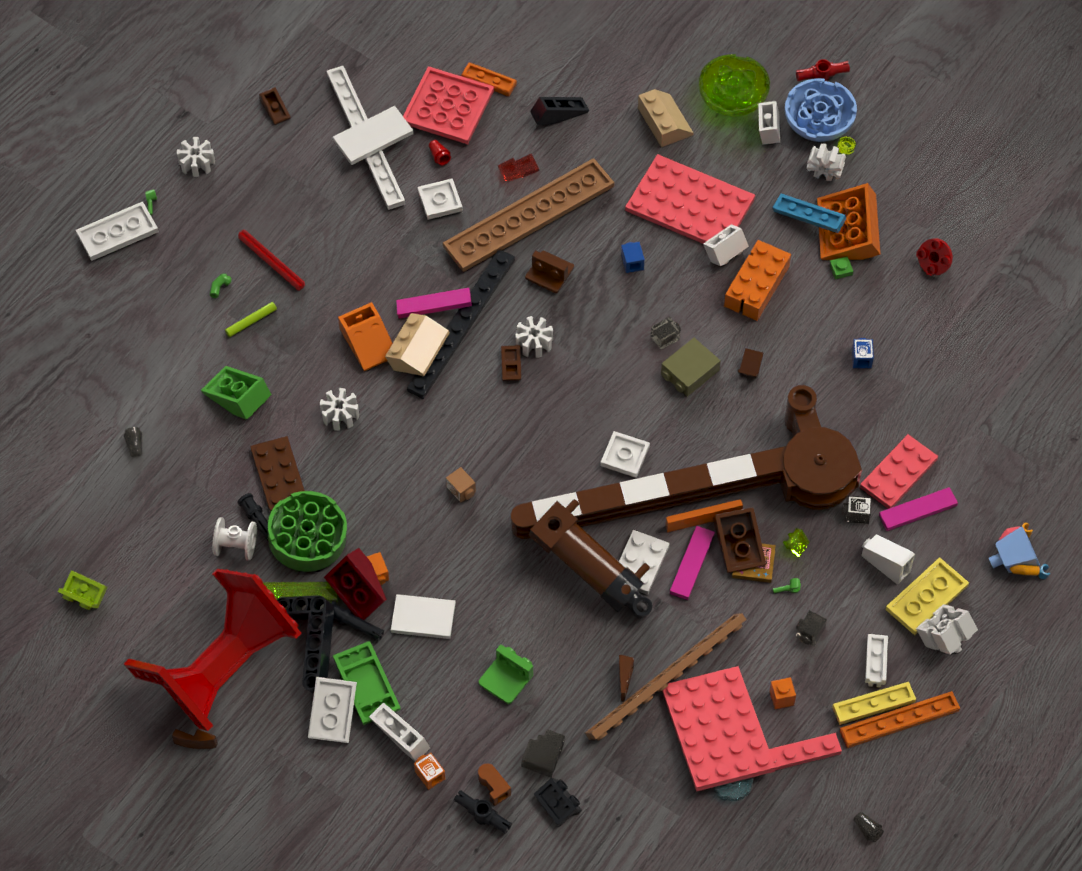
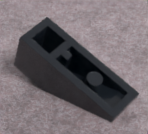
[530,97,589,125]

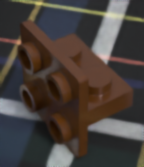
[525,250,574,293]

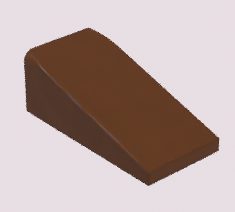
[259,87,291,125]
[619,655,634,702]

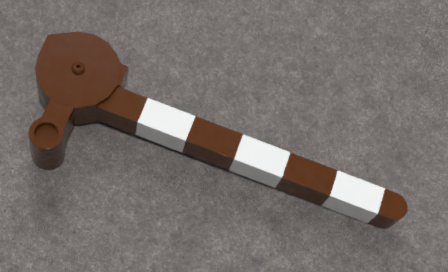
[511,385,862,539]

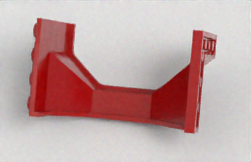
[124,569,302,731]

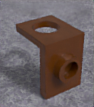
[738,348,764,378]

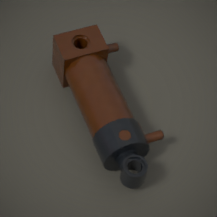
[529,499,652,618]

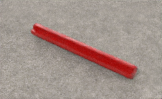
[238,230,305,291]

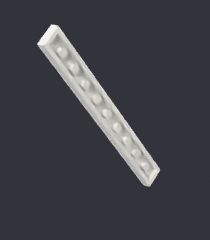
[327,66,405,210]

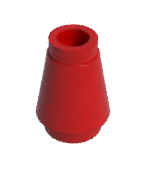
[429,140,451,165]

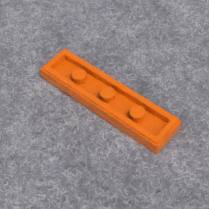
[665,499,743,533]

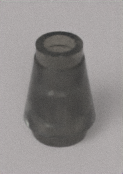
[123,427,142,457]
[853,812,884,842]

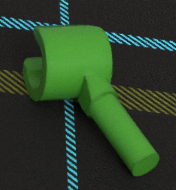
[145,189,157,215]
[773,578,801,593]

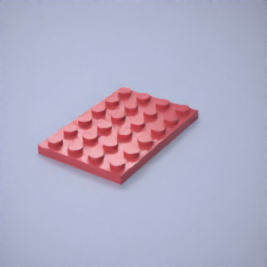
[625,154,755,244]
[662,666,776,792]

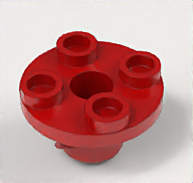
[916,238,953,276]

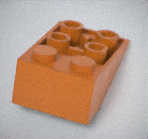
[338,302,393,371]

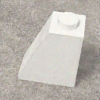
[862,534,915,585]

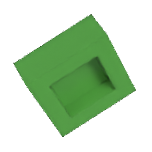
[829,256,853,279]

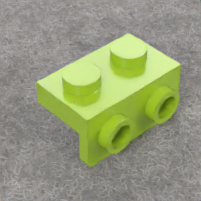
[58,570,107,610]

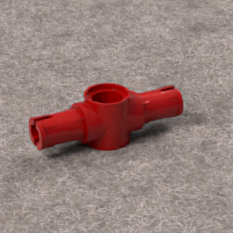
[796,59,850,81]

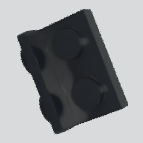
[534,778,582,826]

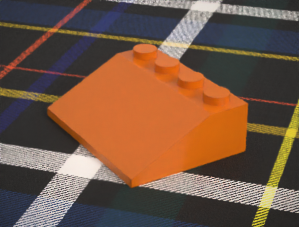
[817,183,881,260]

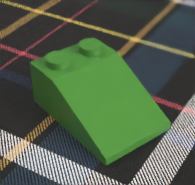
[201,366,272,419]

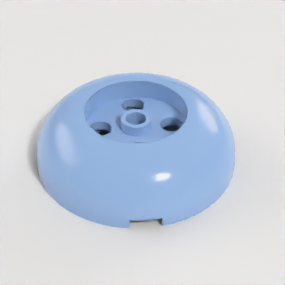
[785,79,857,142]

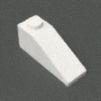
[369,703,430,762]

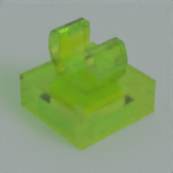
[783,528,809,557]

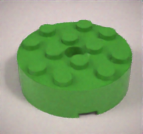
[268,491,347,572]

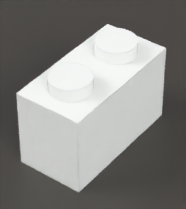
[758,101,780,145]
[703,224,749,266]

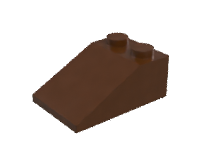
[713,507,766,573]

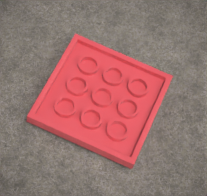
[403,66,494,144]

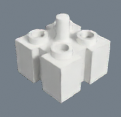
[916,604,978,655]

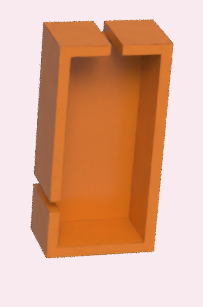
[724,240,791,321]

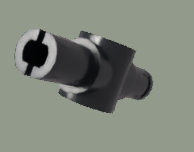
[454,790,512,834]

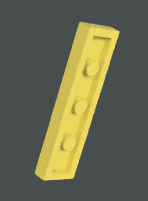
[832,682,916,725]

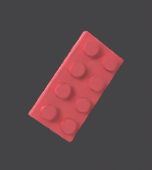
[860,434,938,509]

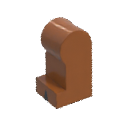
[478,763,511,806]

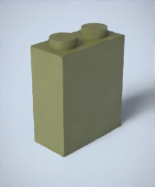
[661,337,721,397]

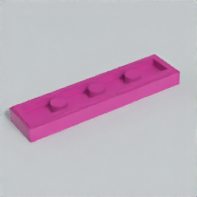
[396,288,472,318]
[879,487,958,531]
[670,526,715,600]

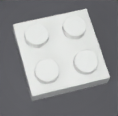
[418,178,463,220]
[600,431,650,478]

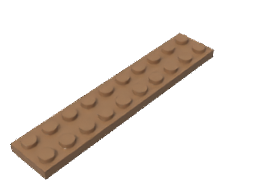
[443,158,614,272]

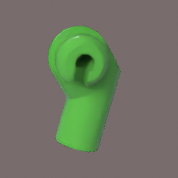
[210,273,231,298]

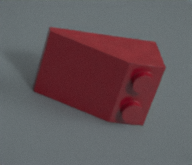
[324,548,387,620]

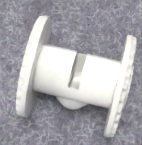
[212,517,257,560]

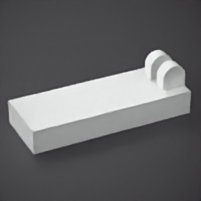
[865,634,888,687]

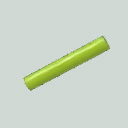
[225,302,277,337]

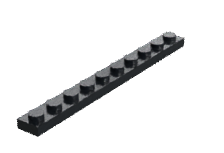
[407,250,515,399]

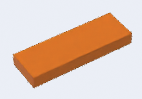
[461,62,517,97]

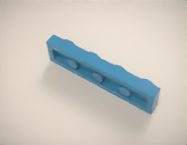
[773,194,846,233]

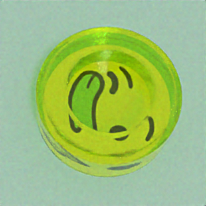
[837,136,856,155]

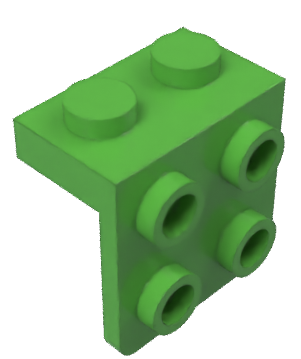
[479,644,533,704]

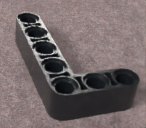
[277,595,334,694]

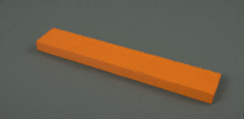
[840,691,960,748]

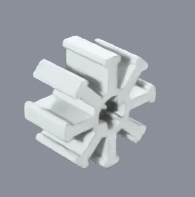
[177,137,215,177]
[807,144,846,181]
[515,316,553,358]
[320,388,359,431]

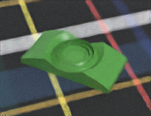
[333,641,401,725]

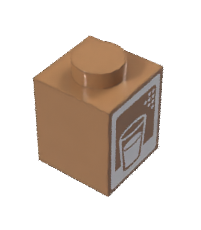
[446,467,476,503]

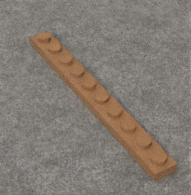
[585,613,747,740]

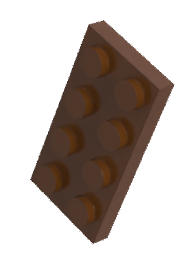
[250,436,305,513]

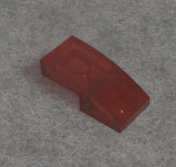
[497,153,540,181]

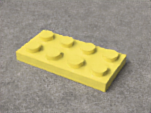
[885,557,969,635]

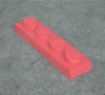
[769,733,842,770]

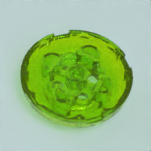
[699,54,770,117]

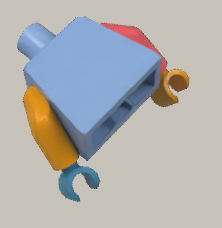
[989,523,1050,579]

